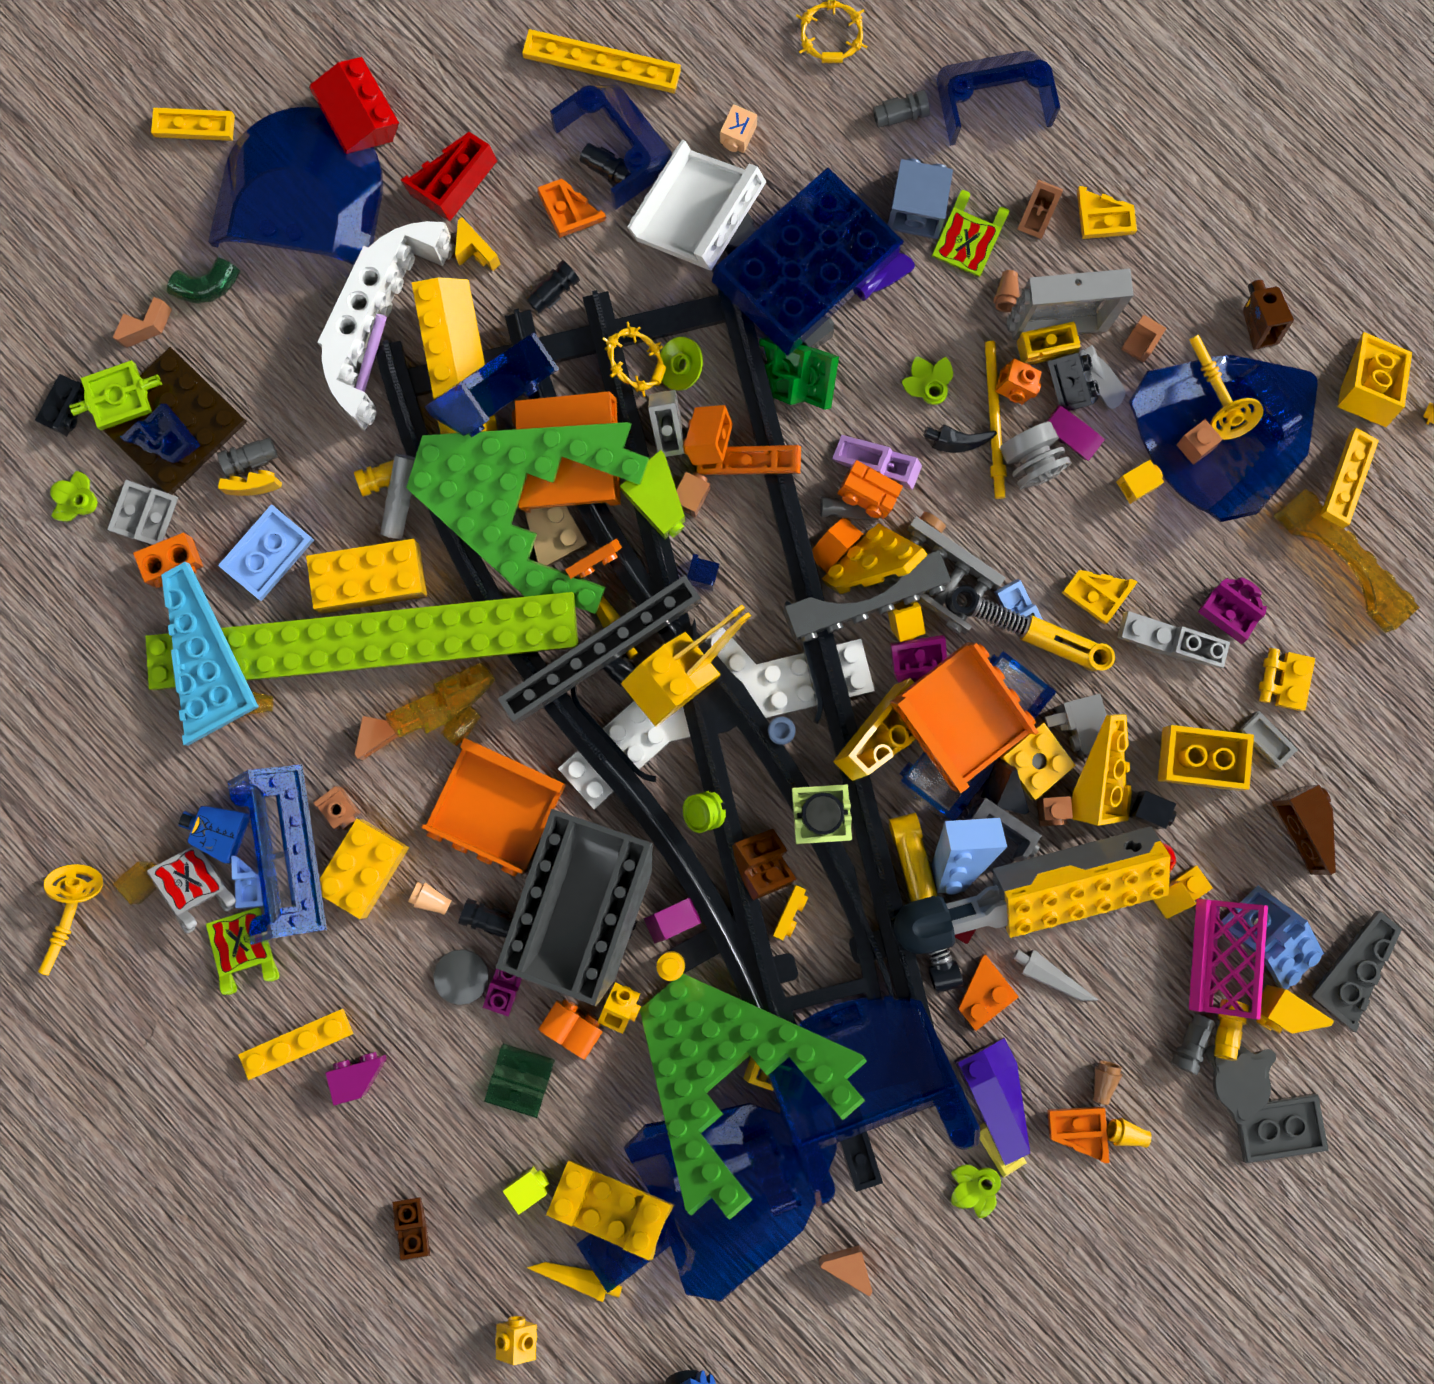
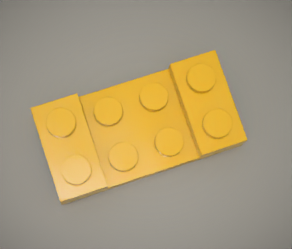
[546,1161,674,1261]

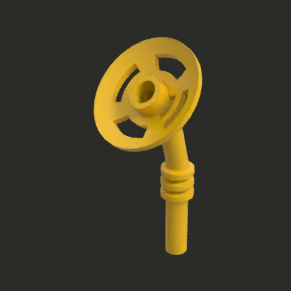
[1189,334,1263,440]
[38,864,103,976]

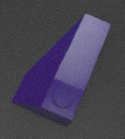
[954,1038,1030,1166]

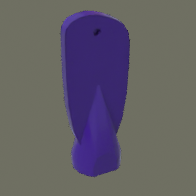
[853,253,915,301]

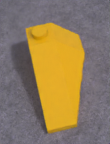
[1071,714,1132,826]

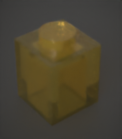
[113,861,157,905]

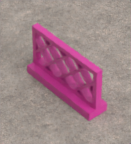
[1189,899,1268,1019]

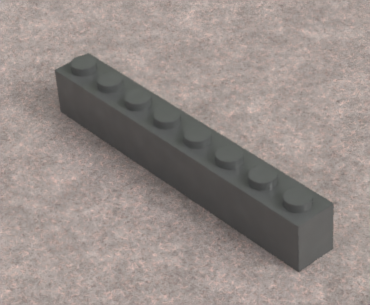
[498,575,701,724]

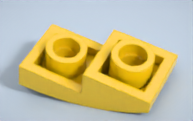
[218,470,282,496]

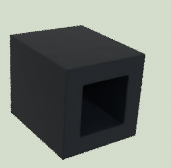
[1129,790,1177,829]

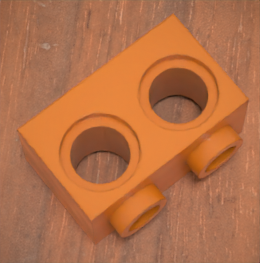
[133,532,204,588]

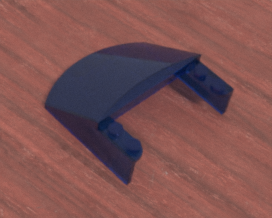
[768,996,980,1208]

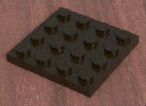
[94,347,247,495]

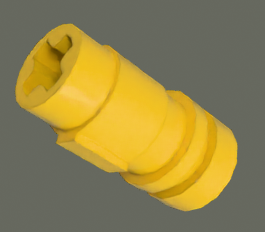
[354,460,394,497]
[1214,999,1249,1061]

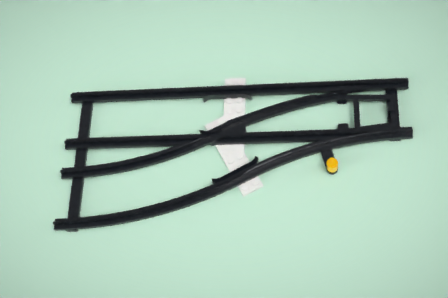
[376,259,953,1143]

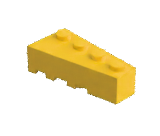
[833,678,915,781]

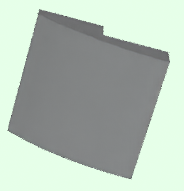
[107,480,179,545]

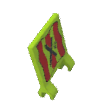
[932,190,1009,277]
[206,907,279,995]

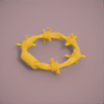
[796,0,868,63]
[602,322,666,397]

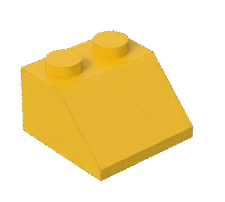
[1250,985,1334,1034]

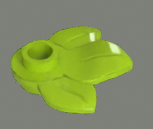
[902,356,953,405]
[50,471,98,522]
[951,1164,1001,1218]

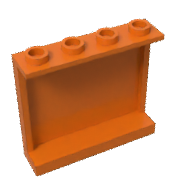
[512,391,621,513]
[890,642,1039,793]
[422,738,566,877]

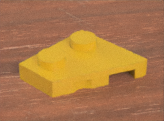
[1062,570,1137,625]

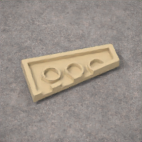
[525,506,588,567]

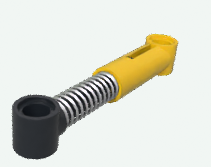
[945,586,1115,671]
[888,812,963,994]

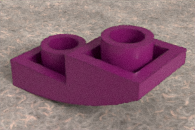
[1046,405,1105,461]
[482,968,523,1017]

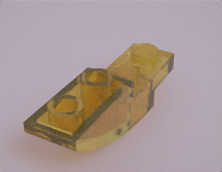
[385,662,495,738]

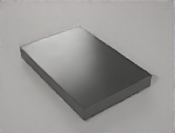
[1237,1093,1329,1163]

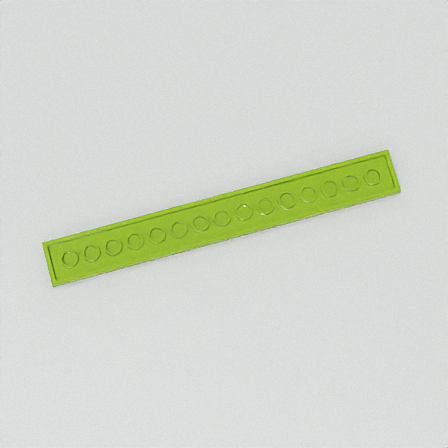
[145,592,578,690]

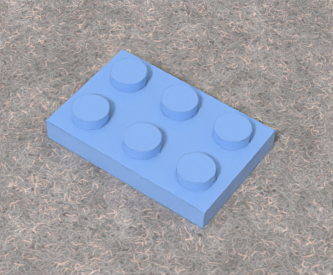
[218,504,314,601]

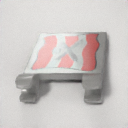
[147,846,236,934]

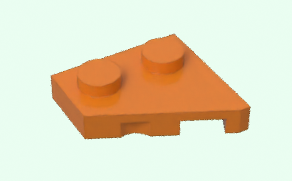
[537,179,606,238]

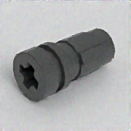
[873,90,930,128]
[217,437,278,478]
[1171,1013,1216,1075]

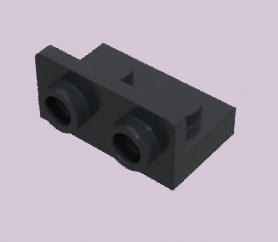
[1047,348,1100,411]
[35,374,85,437]

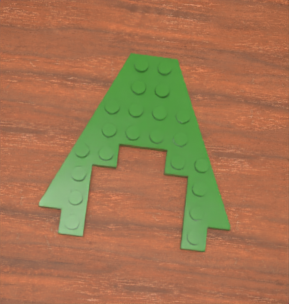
[406,422,649,614]
[640,974,867,1220]

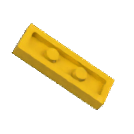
[151,108,235,141]

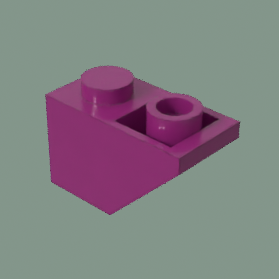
[325,1052,387,1106]

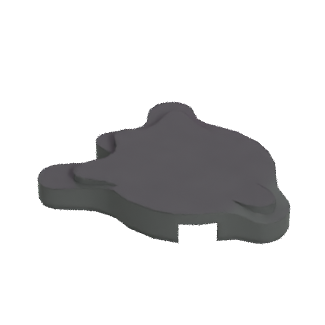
[1204,1045,1276,1125]

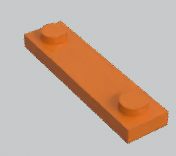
[697,445,801,475]

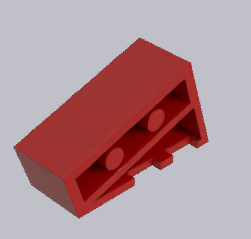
[401,132,497,222]

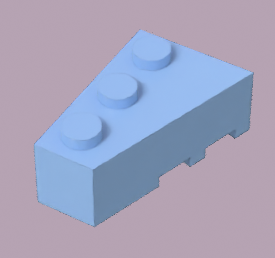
[931,818,1007,895]

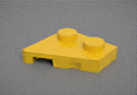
[1077,186,1137,239]

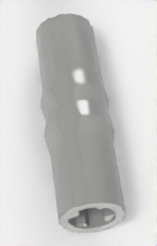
[380,454,415,539]

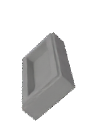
[1237,711,1298,769]

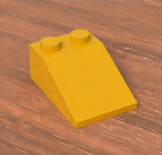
[1337,332,1412,427]

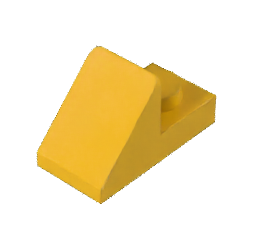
[455,217,501,271]
[1153,865,1213,919]

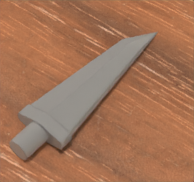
[1012,949,1098,1001]

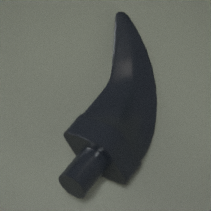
[923,424,997,453]

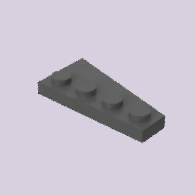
[1308,911,1402,1033]

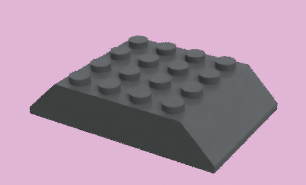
[496,809,653,1006]

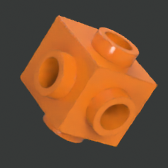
[995,358,1042,405]

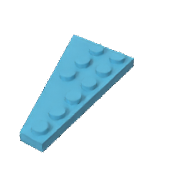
[161,562,259,746]

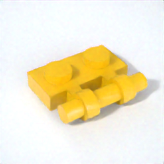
[1258,648,1315,712]

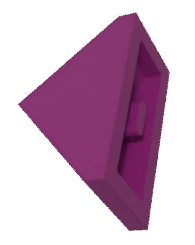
[643,898,702,944]

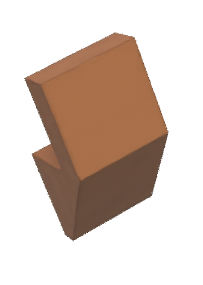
[113,297,172,348]

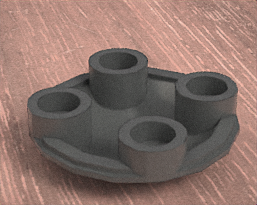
[433,949,489,1005]

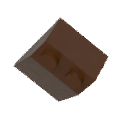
[1271,784,1336,875]

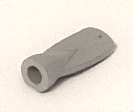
[1085,345,1126,409]

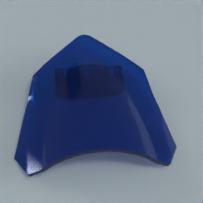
[1129,355,1318,522]
[624,1103,837,1302]

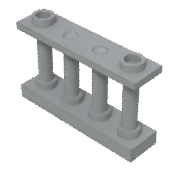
[883,516,1006,634]

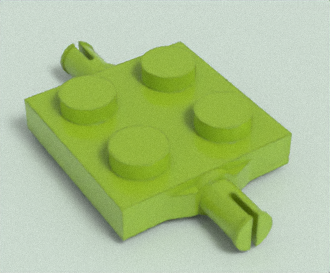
[69,360,162,430]

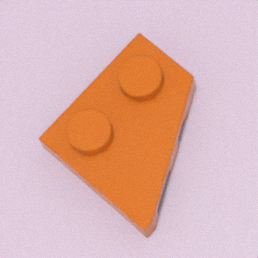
[565,538,622,579]
[957,954,1019,1031]
[1047,1106,1110,1163]

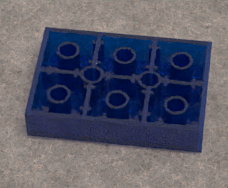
[712,167,904,356]

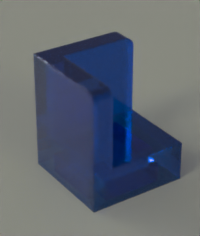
[687,553,720,591]

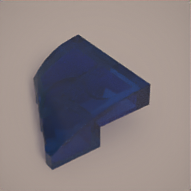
[121,404,200,463]

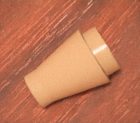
[408,882,452,915]

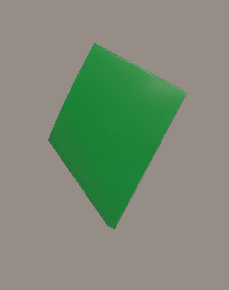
[759,337,839,410]

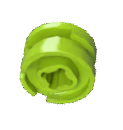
[683,791,726,833]

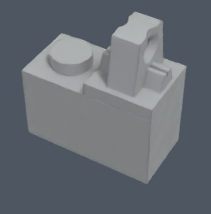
[648,390,685,457]
[1042,693,1107,756]

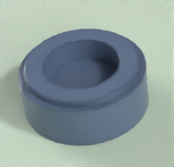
[768,717,795,745]

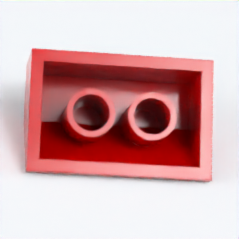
[309,57,399,154]

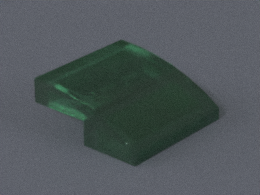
[484,1043,555,1118]

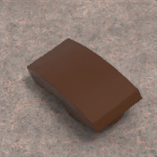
[392,1197,430,1261]

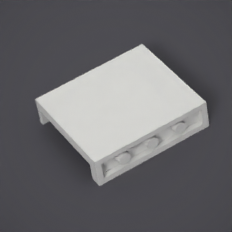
[627,140,766,271]

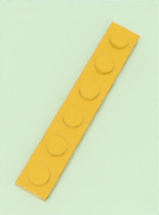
[522,29,681,94]

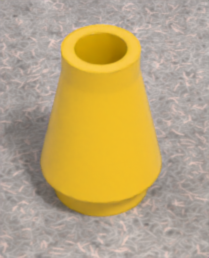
[1107,1118,1151,1148]

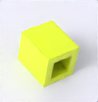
[503,1166,549,1215]

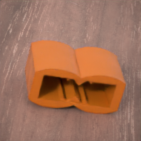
[538,998,604,1060]

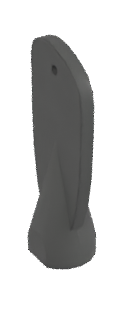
[820,496,880,520]

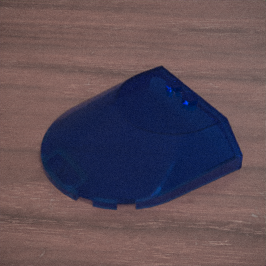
[208,107,383,265]

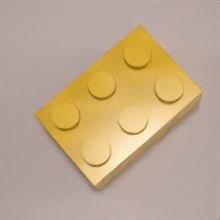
[1158,725,1254,791]
[312,819,410,919]

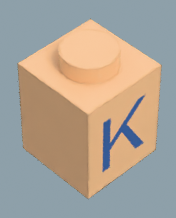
[720,104,757,153]

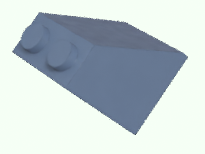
[887,158,953,239]

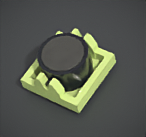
[792,784,852,844]

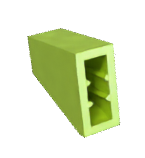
[620,450,685,539]

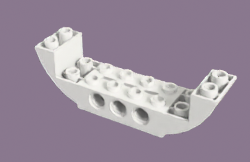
[318,221,455,431]

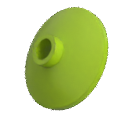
[660,337,703,391]

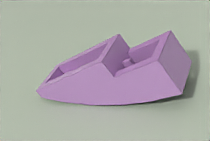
[832,435,922,490]

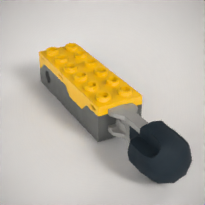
[894,826,1176,954]

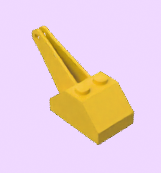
[621,605,751,727]

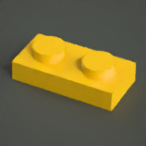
[772,885,808,940]

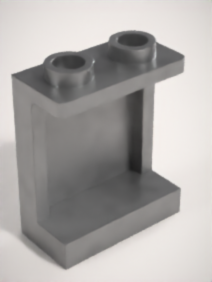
[964,798,1042,861]

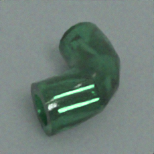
[167,257,241,304]

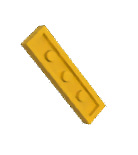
[1320,428,1379,529]
[238,1009,354,1080]

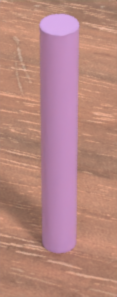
[355,314,387,392]

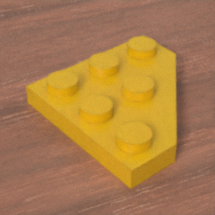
[822,523,927,594]

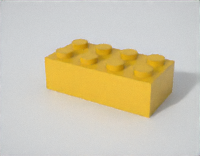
[306,539,427,614]

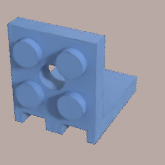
[1221,885,1324,989]

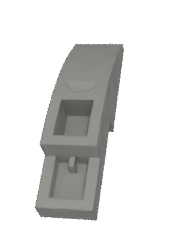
[1117,611,1230,668]

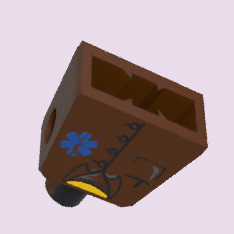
[1243,280,1294,350]

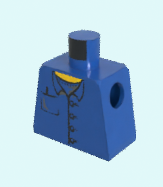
[179,806,252,863]

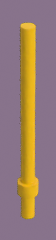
[985,341,1007,499]

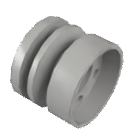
[999,421,1071,490]

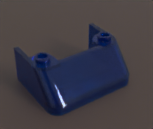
[937,50,1061,146]
[550,85,672,210]
[425,332,559,438]

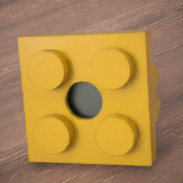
[1000,722,1076,800]

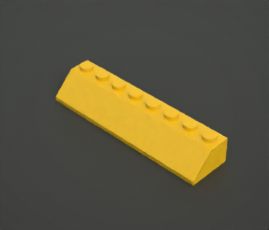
[411,277,498,434]

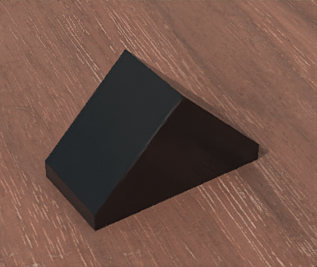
[981,758,1029,815]

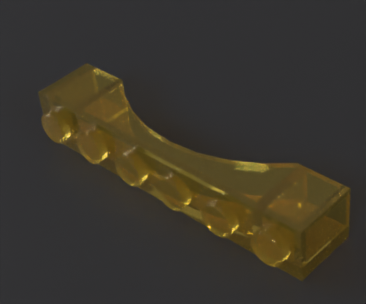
[1273,488,1420,633]

